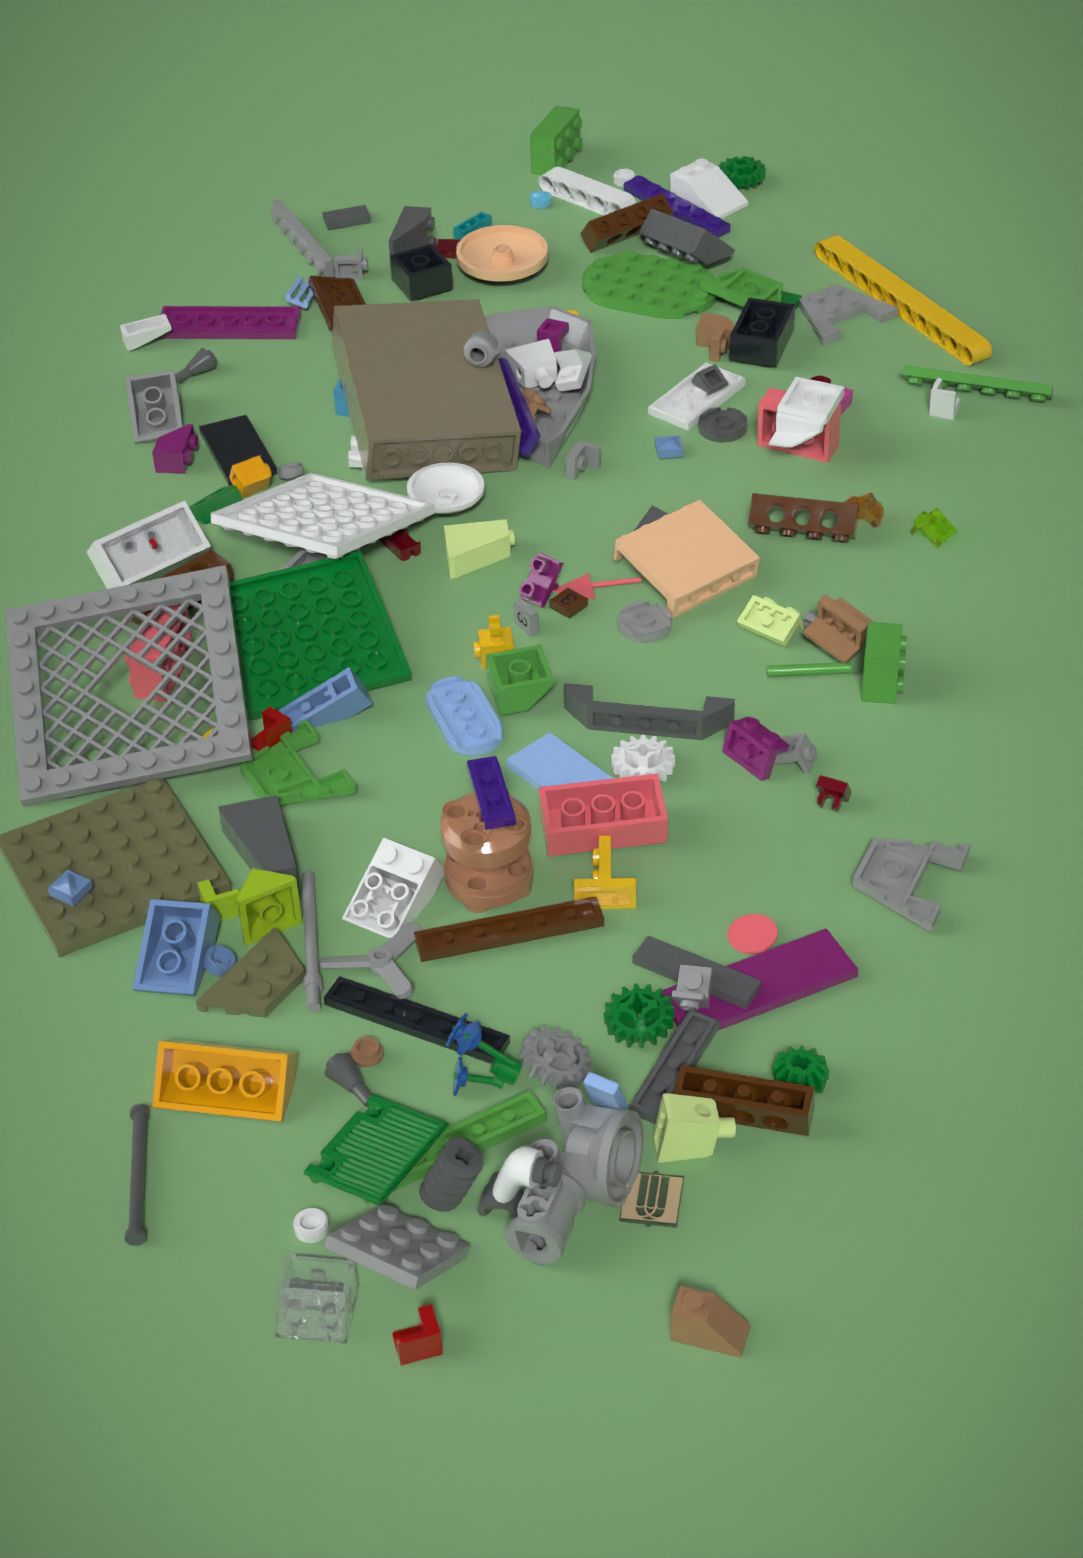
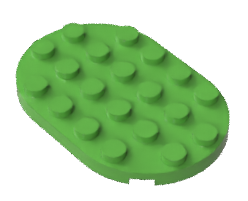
[582,251,718,319]

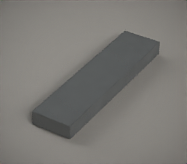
[633,936,762,1010]
[628,1009,720,1124]

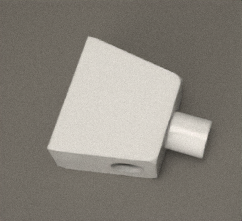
[505,339,557,389]

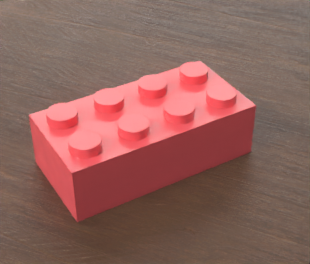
[539,773,668,856]

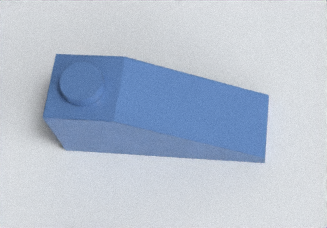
[278,668,373,733]

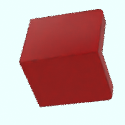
[250,706,292,751]
[392,1304,443,1366]

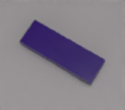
[467,756,516,830]

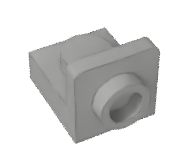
[334,249,368,280]
[565,440,601,480]
[774,733,817,773]
[671,964,714,1011]

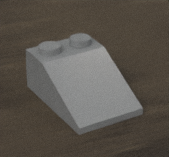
[125,370,183,444]

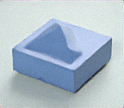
[655,435,683,459]
[48,870,93,907]

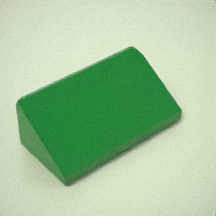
[189,485,243,524]

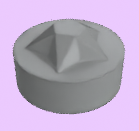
[277,462,304,481]

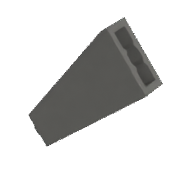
[218,795,299,889]

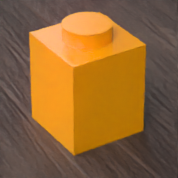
[229,455,272,498]

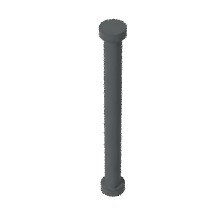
[124,1104,150,1246]

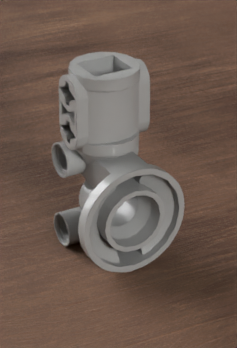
[505,1087,643,1265]

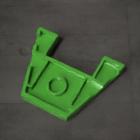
[239,719,357,805]

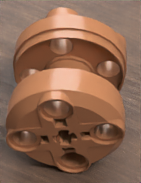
[440,790,533,913]

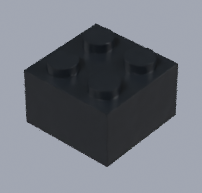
[390,244,453,301]

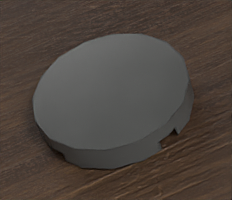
[698,407,748,443]

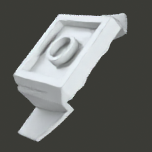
[769,377,844,447]

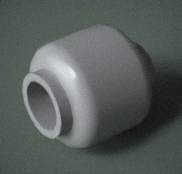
[464,331,499,368]

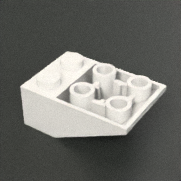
[342,838,444,939]

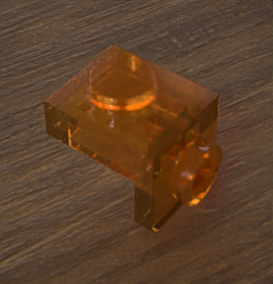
[844,492,884,528]

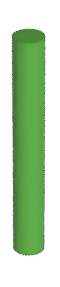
[766,662,852,677]

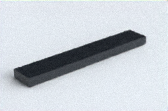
[324,976,510,1064]

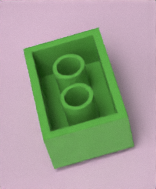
[530,105,583,176]

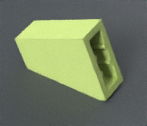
[444,519,515,579]

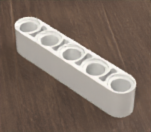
[539,166,636,215]

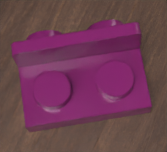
[722,717,789,781]

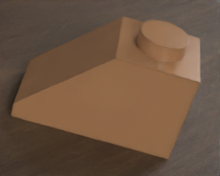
[670,1286,750,1358]

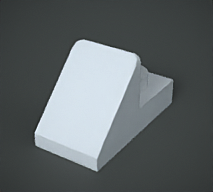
[554,349,592,392]

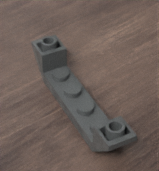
[564,683,735,740]

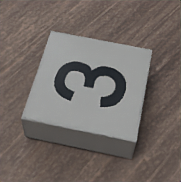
[514,599,539,637]

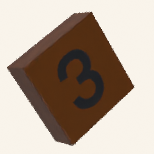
[549,588,588,619]

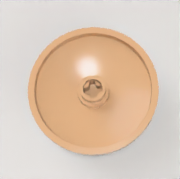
[456,225,548,281]

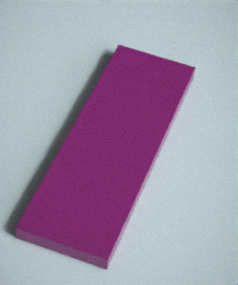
[156,306,302,339]
[663,928,859,1031]

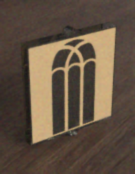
[620,1171,684,1228]

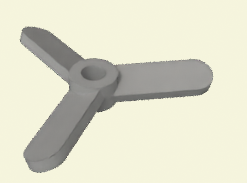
[318,923,422,999]

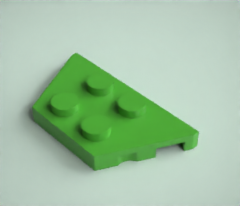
[699,267,783,307]

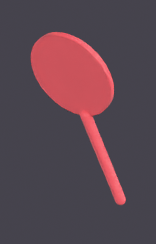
[727,914,778,954]

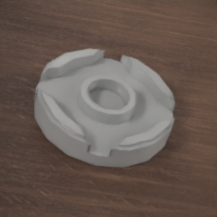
[617,601,672,643]

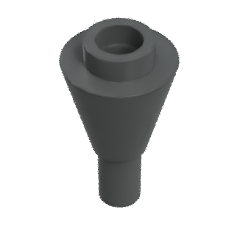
[175,348,216,383]
[325,1053,372,1107]

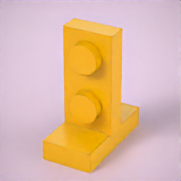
[574,835,637,909]

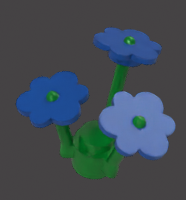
[445,1013,523,1096]

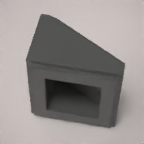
[691,364,729,394]

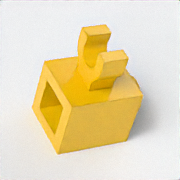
[473,615,514,669]

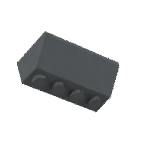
[638,208,735,265]

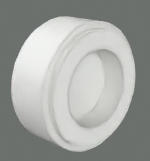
[613,169,635,187]
[293,1208,329,1243]

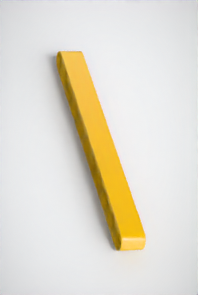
[814,235,992,366]

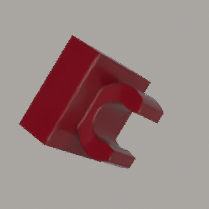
[816,775,852,812]

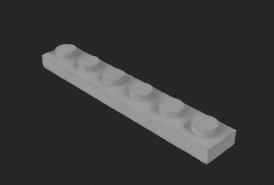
[271,199,334,277]

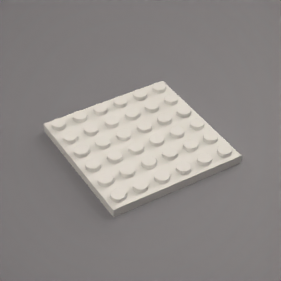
[211,472,435,559]

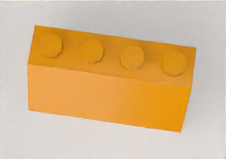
[152,1039,297,1122]

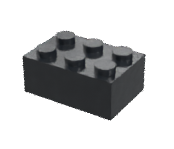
[729,298,795,367]

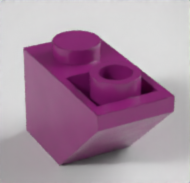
[152,424,199,474]

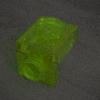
[909,508,957,548]

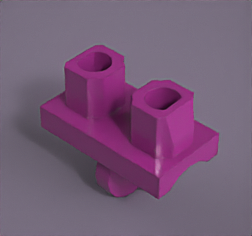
[519,552,564,608]

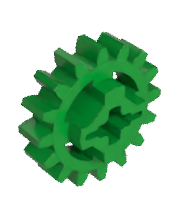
[718,156,766,189]
[603,983,675,1048]

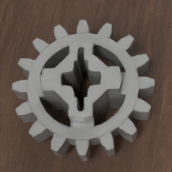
[519,1025,592,1090]

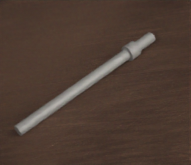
[302,871,323,1011]

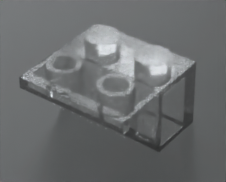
[275,1252,360,1344]

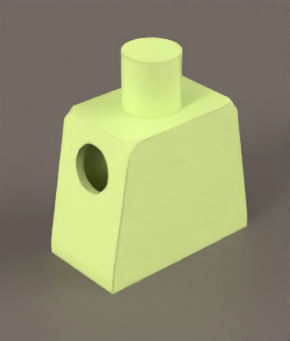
[652,1093,736,1163]

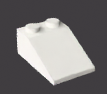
[670,158,748,219]

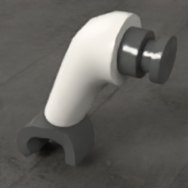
[477,1146,563,1218]

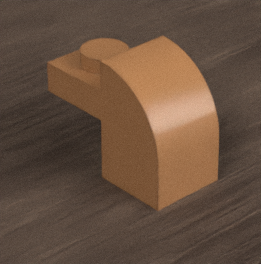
[697,313,735,362]

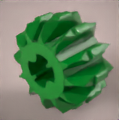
[772,1045,829,1094]

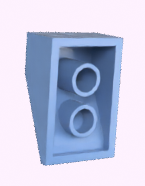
[133,899,220,996]

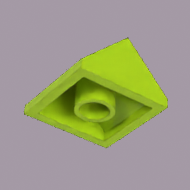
[236,868,302,946]

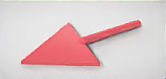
[552,573,642,600]

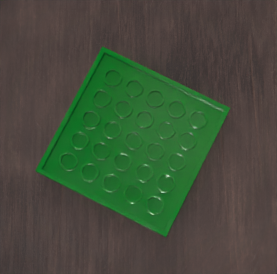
[229,550,411,721]

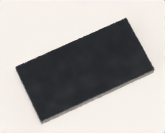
[199,415,277,486]

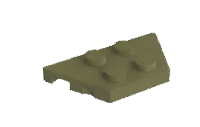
[196,927,305,1018]

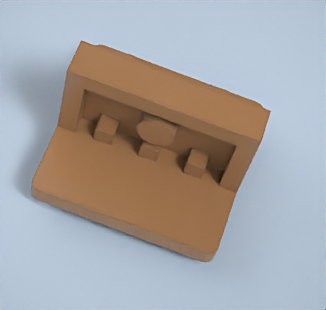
[804,594,874,664]

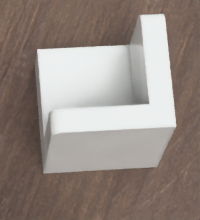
[929,378,961,420]

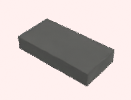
[322,205,371,230]

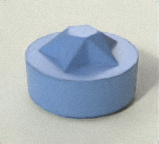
[203,945,236,977]

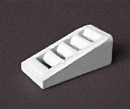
[120,314,172,351]

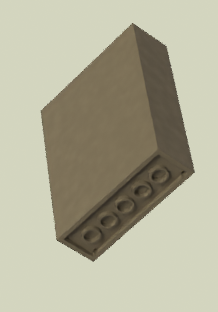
[332,299,521,480]

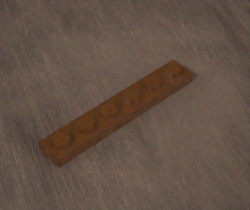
[414,896,604,962]

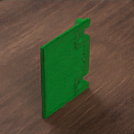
[304,1094,449,1206]

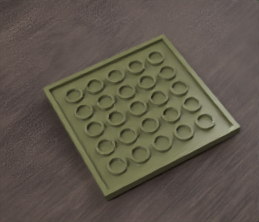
[0,778,232,957]

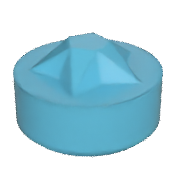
[530,191,552,209]

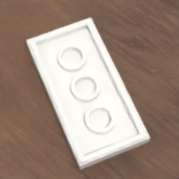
[648,362,746,431]

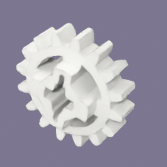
[611,735,675,782]

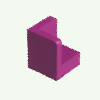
[536,318,569,353]

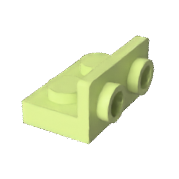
[737,595,804,646]

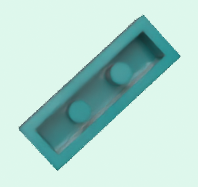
[453,211,492,239]

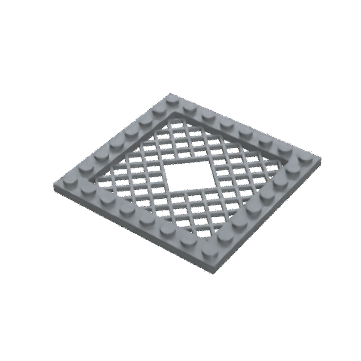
[5,565,253,806]

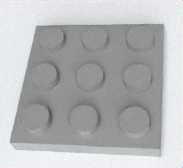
[324,1205,470,1290]

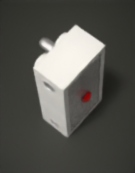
[86,500,211,589]

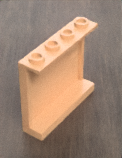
[613,500,760,618]

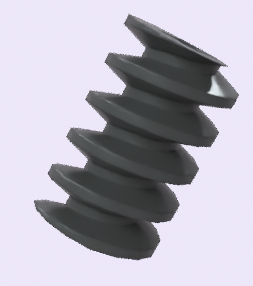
[419,1137,483,1212]

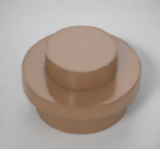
[350,1036,384,1067]

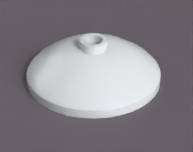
[407,462,485,514]

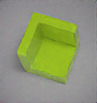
[197,879,240,921]

